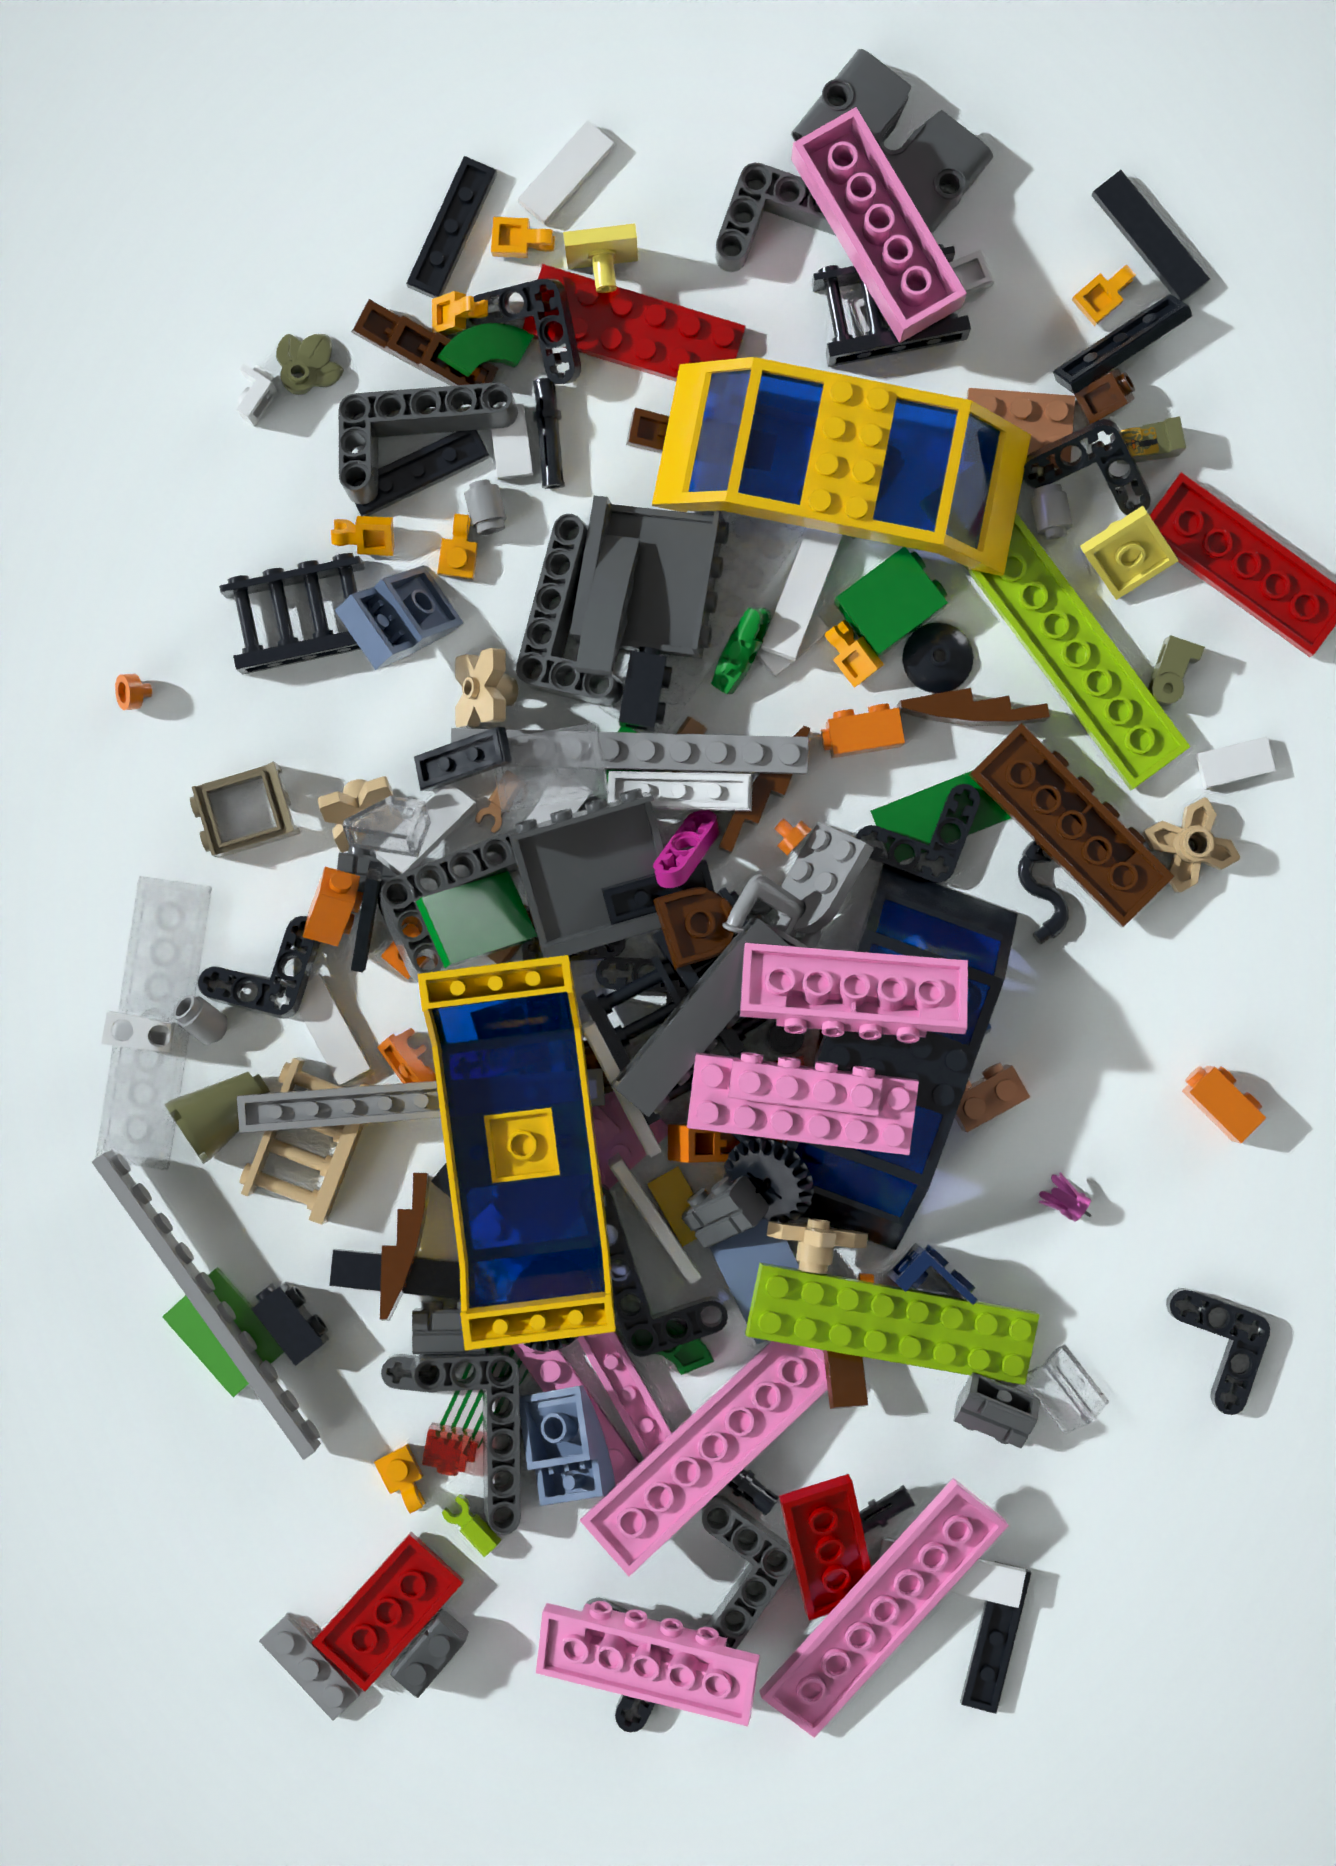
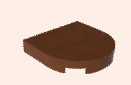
[653,887,734,969]

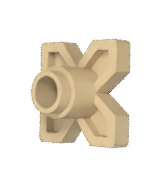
[455,648,518,729]
[318,776,406,853]
[1142,797,1240,893]
[767,1219,868,1274]

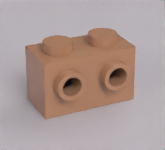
[955,1062,1030,1132]

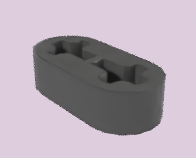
[381,1354,439,1393]

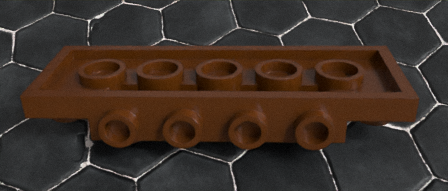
[969,723,1175,928]

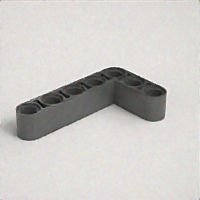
[715,162,836,272]
[338,383,518,505]
[516,514,623,706]
[378,828,518,982]
[410,1350,521,1535]
[702,1496,794,1649]

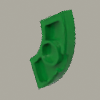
[438,323,534,377]
[632,1319,714,1375]

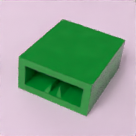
[833,547,948,657]

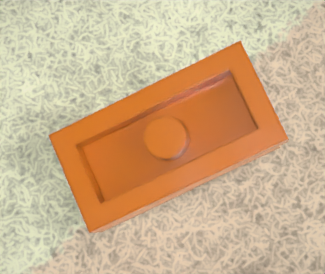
[377,1028,436,1083]

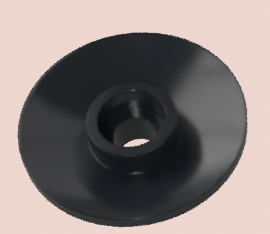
[902,622,974,694]

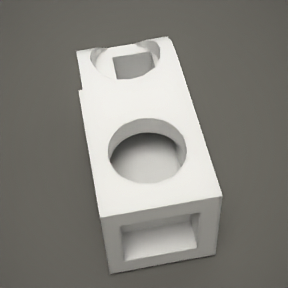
[101,1011,175,1052]

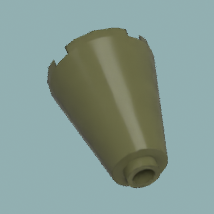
[164,1072,270,1164]

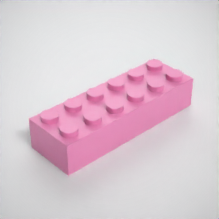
[791,107,967,343]

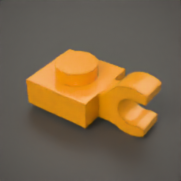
[491,217,555,258]
[1072,265,1136,327]
[432,291,488,336]
[437,513,478,580]
[331,516,395,556]
[825,620,884,688]
[374,1443,426,1514]

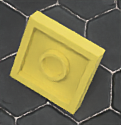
[563,223,638,293]
[1080,506,1178,600]

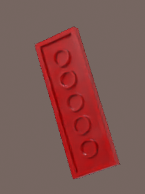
[522,264,746,397]
[1149,472,1336,657]

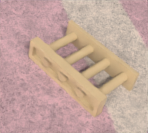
[239,1057,371,1225]

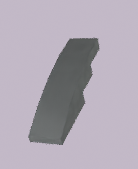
[575,535,641,676]

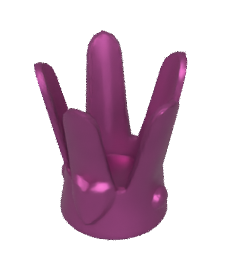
[1038,1172,1092,1222]

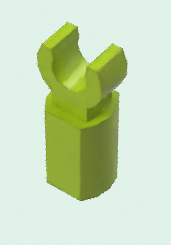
[442,1494,502,1557]

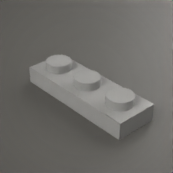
[259,1613,361,1721]

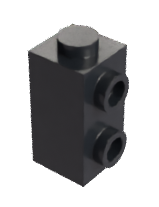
[618,647,672,732]
[251,1282,329,1366]

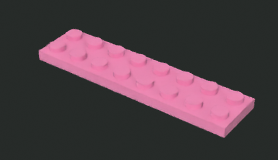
[579,1341,828,1576]
[759,1478,1009,1738]

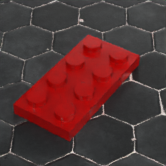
[779,1474,871,1621]
[312,1532,464,1692]

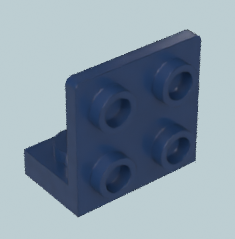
[887,1243,978,1305]

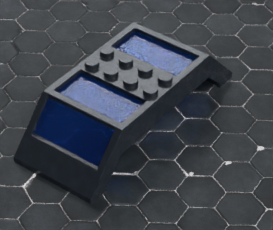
[765,865,1018,1250]

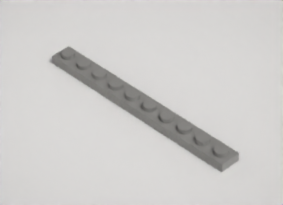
[451,728,809,775]
[237,1068,605,1133]
[92,1150,321,1460]

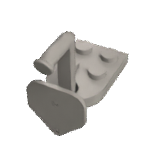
[723,822,874,948]

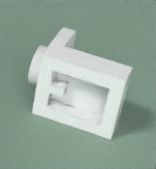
[236,363,278,427]

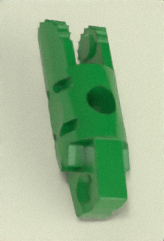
[711,607,772,694]

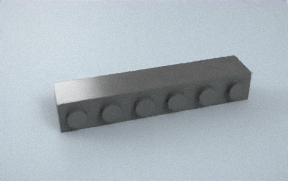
[610,918,790,1117]

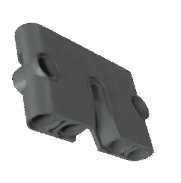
[791,49,993,234]

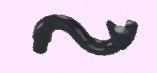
[1018,840,1069,945]

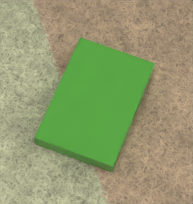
[162,1267,284,1397]

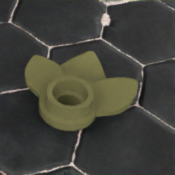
[276,334,344,395]

